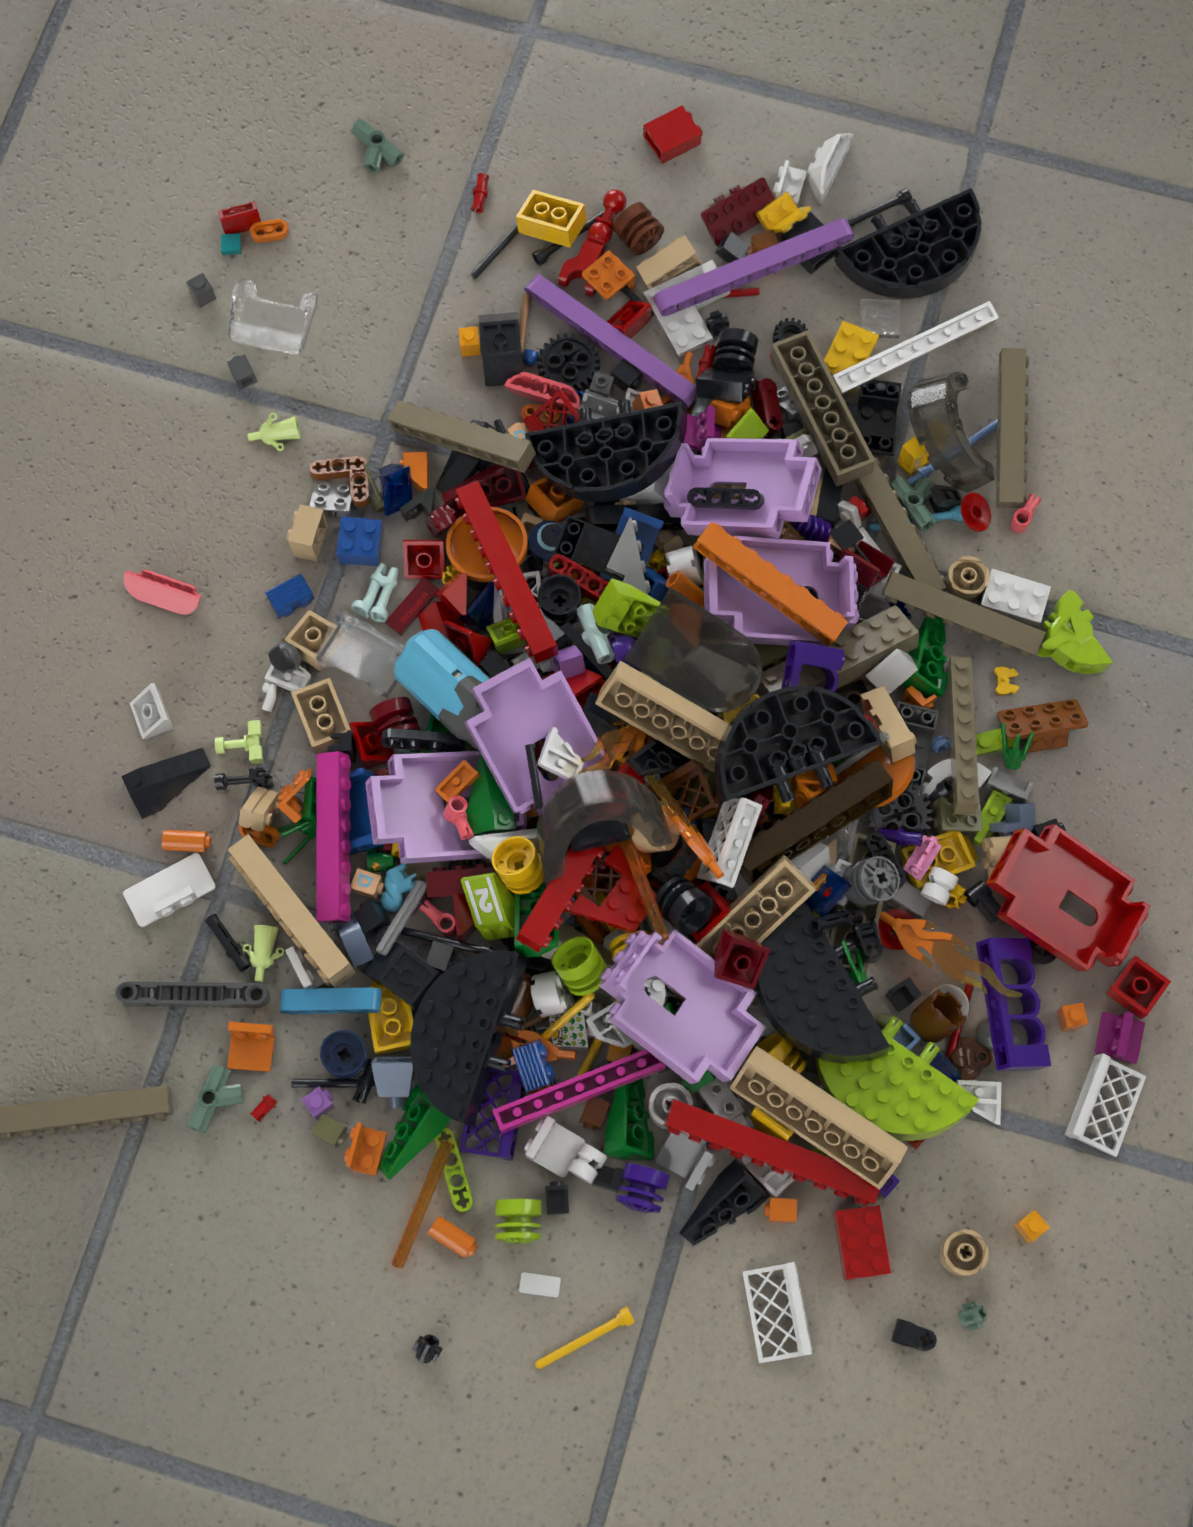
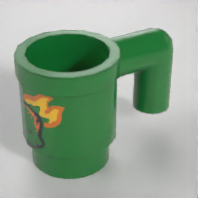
[367,845,394,873]

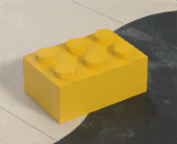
[516,190,587,248]
[824,321,879,394]

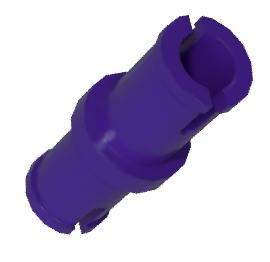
[879,828,923,847]

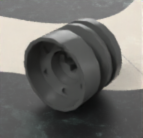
[841,856,900,907]

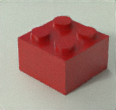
[1105,955,1171,1020]

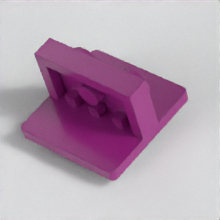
[684,405,721,451]
[1094,1011,1145,1064]

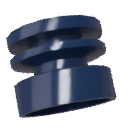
[320,1030,368,1079]

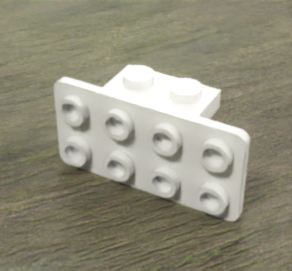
[123,853,216,927]

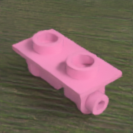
[903,835,942,881]

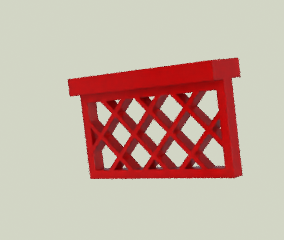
[522,390,580,432]

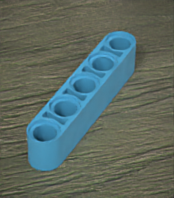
[280,988,382,1014]

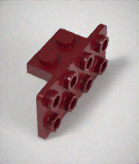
[701,177,775,247]

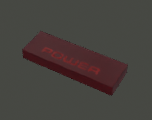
[385,577,439,636]

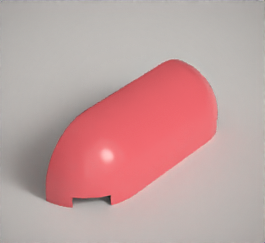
[504,372,580,412]
[123,569,201,615]

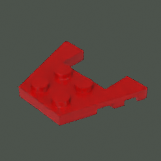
[569,846,656,933]

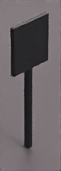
[830,519,881,579]

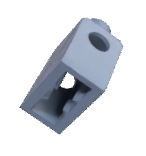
[371,1057,414,1108]

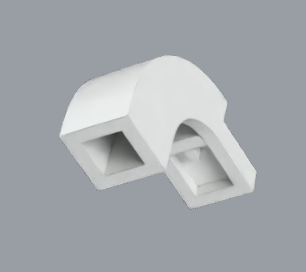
[920,759,992,796]

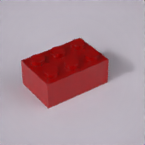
[833,1205,891,1281]

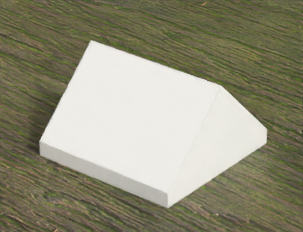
[866,649,918,694]
[129,683,174,739]
[791,843,831,883]

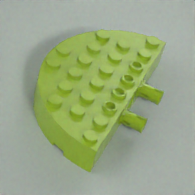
[815,1016,979,1141]

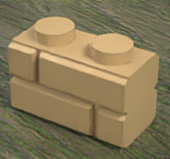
[239,787,280,832]

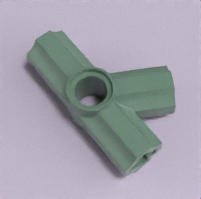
[351,119,404,173]
[890,476,936,532]
[187,1064,244,1133]

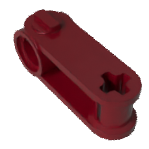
[751,378,783,439]
[425,504,456,537]

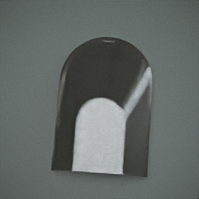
[624,587,762,712]

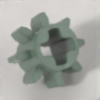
[959,1301,987,1331]

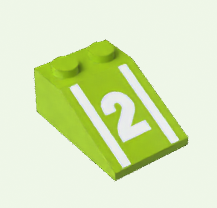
[461,872,515,941]

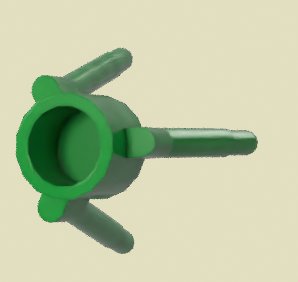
[1001,722,1035,770]
[277,818,317,864]
[841,941,868,985]

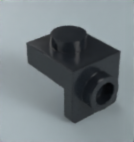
[545,1181,569,1215]

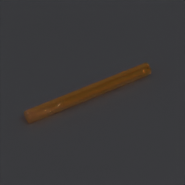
[620,837,669,943]
[391,1140,453,1268]

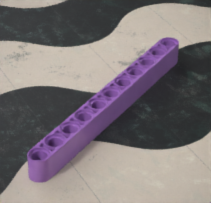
[653,218,855,316]
[524,274,696,409]

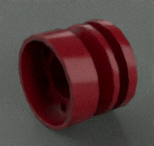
[369,697,421,748]

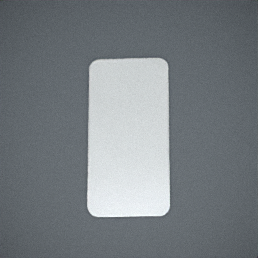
[519,1272,561,1298]

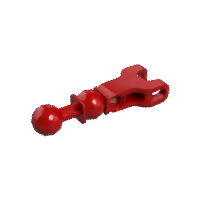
[558,189,627,297]

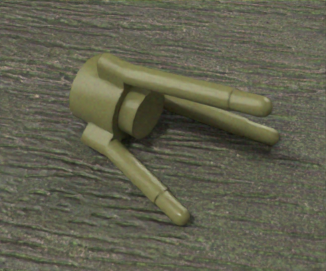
[357,463,394,512]

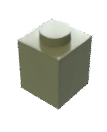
[311,1114,348,1148]

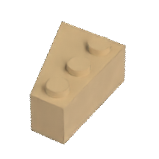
[636,235,703,289]
[861,686,917,763]

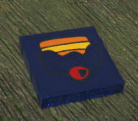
[805,865,852,917]

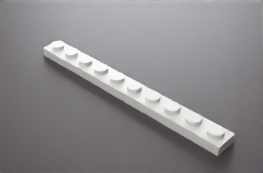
[832,301,999,395]

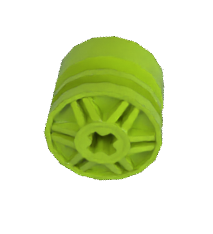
[552,936,608,996]
[495,1199,542,1244]

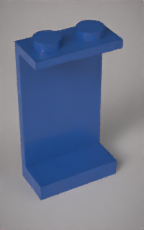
[599,507,664,582]
[349,768,384,856]

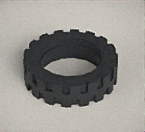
[650,834,698,884]

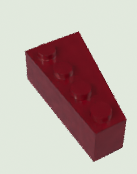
[442,464,527,518]

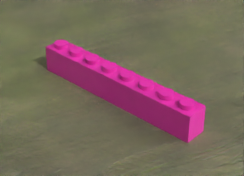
[316,751,351,924]
[493,1049,666,1134]

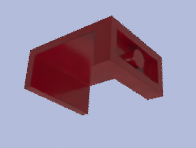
[837,540,895,589]

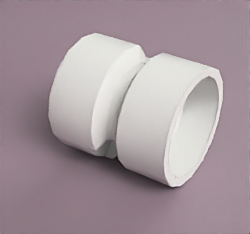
[920,867,958,906]
[567,1143,607,1185]

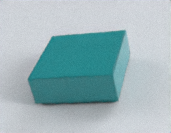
[221,234,241,255]

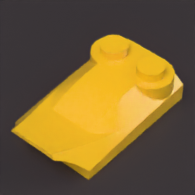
[900,831,978,889]
[368,982,414,1054]

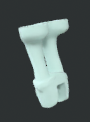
[351,563,399,622]

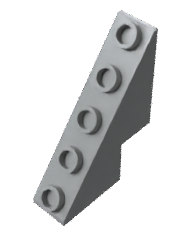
[605,517,651,595]

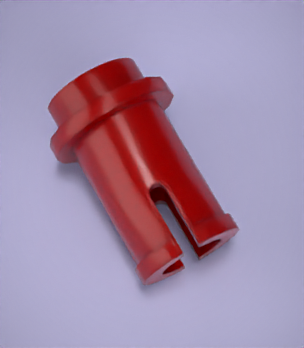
[250,1094,278,1123]

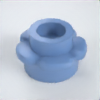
[931,735,950,754]

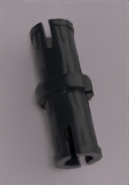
[352,1058,375,1104]

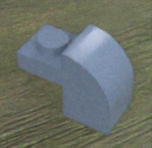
[990,802,1036,836]
[337,916,374,968]

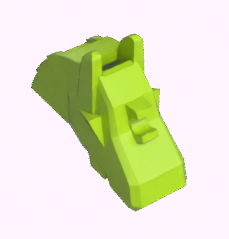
[1037,590,1113,675]

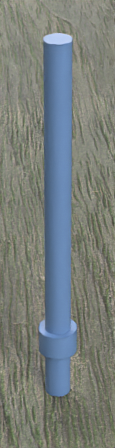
[907,419,997,486]

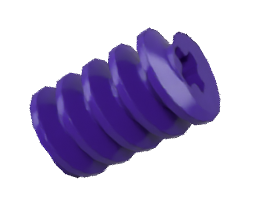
[785,515,831,542]

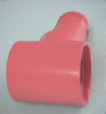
[1010,493,1041,533]
[443,796,474,840]
[419,900,456,937]

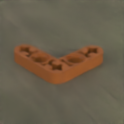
[309,456,370,508]

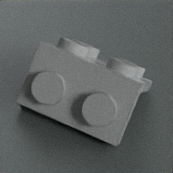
[656,1133,716,1191]

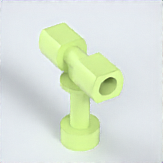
[215,720,264,764]

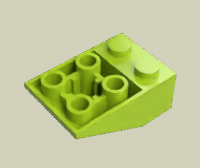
[592,578,671,641]

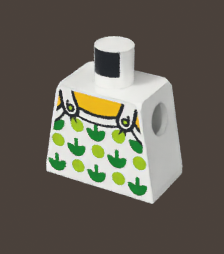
[538,1012,588,1051]

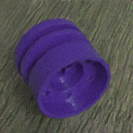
[616,1163,670,1213]

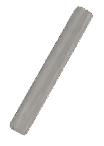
[376,880,427,955]

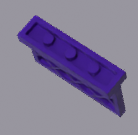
[459,1069,526,1161]

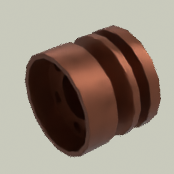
[613,202,664,255]

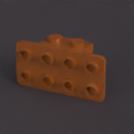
[997,699,1088,753]

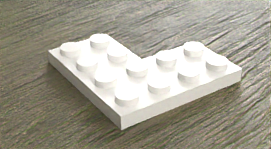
[643,260,730,358]

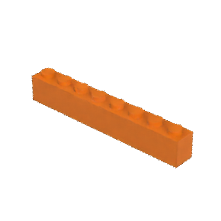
[693,521,848,647]

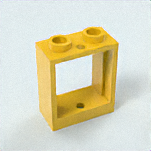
[897,418,952,477]

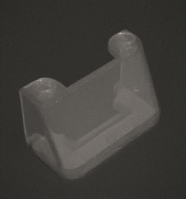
[315,609,405,699]

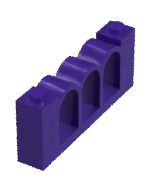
[781,641,845,692]
[976,938,1051,1071]

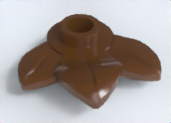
[949,1037,992,1080]

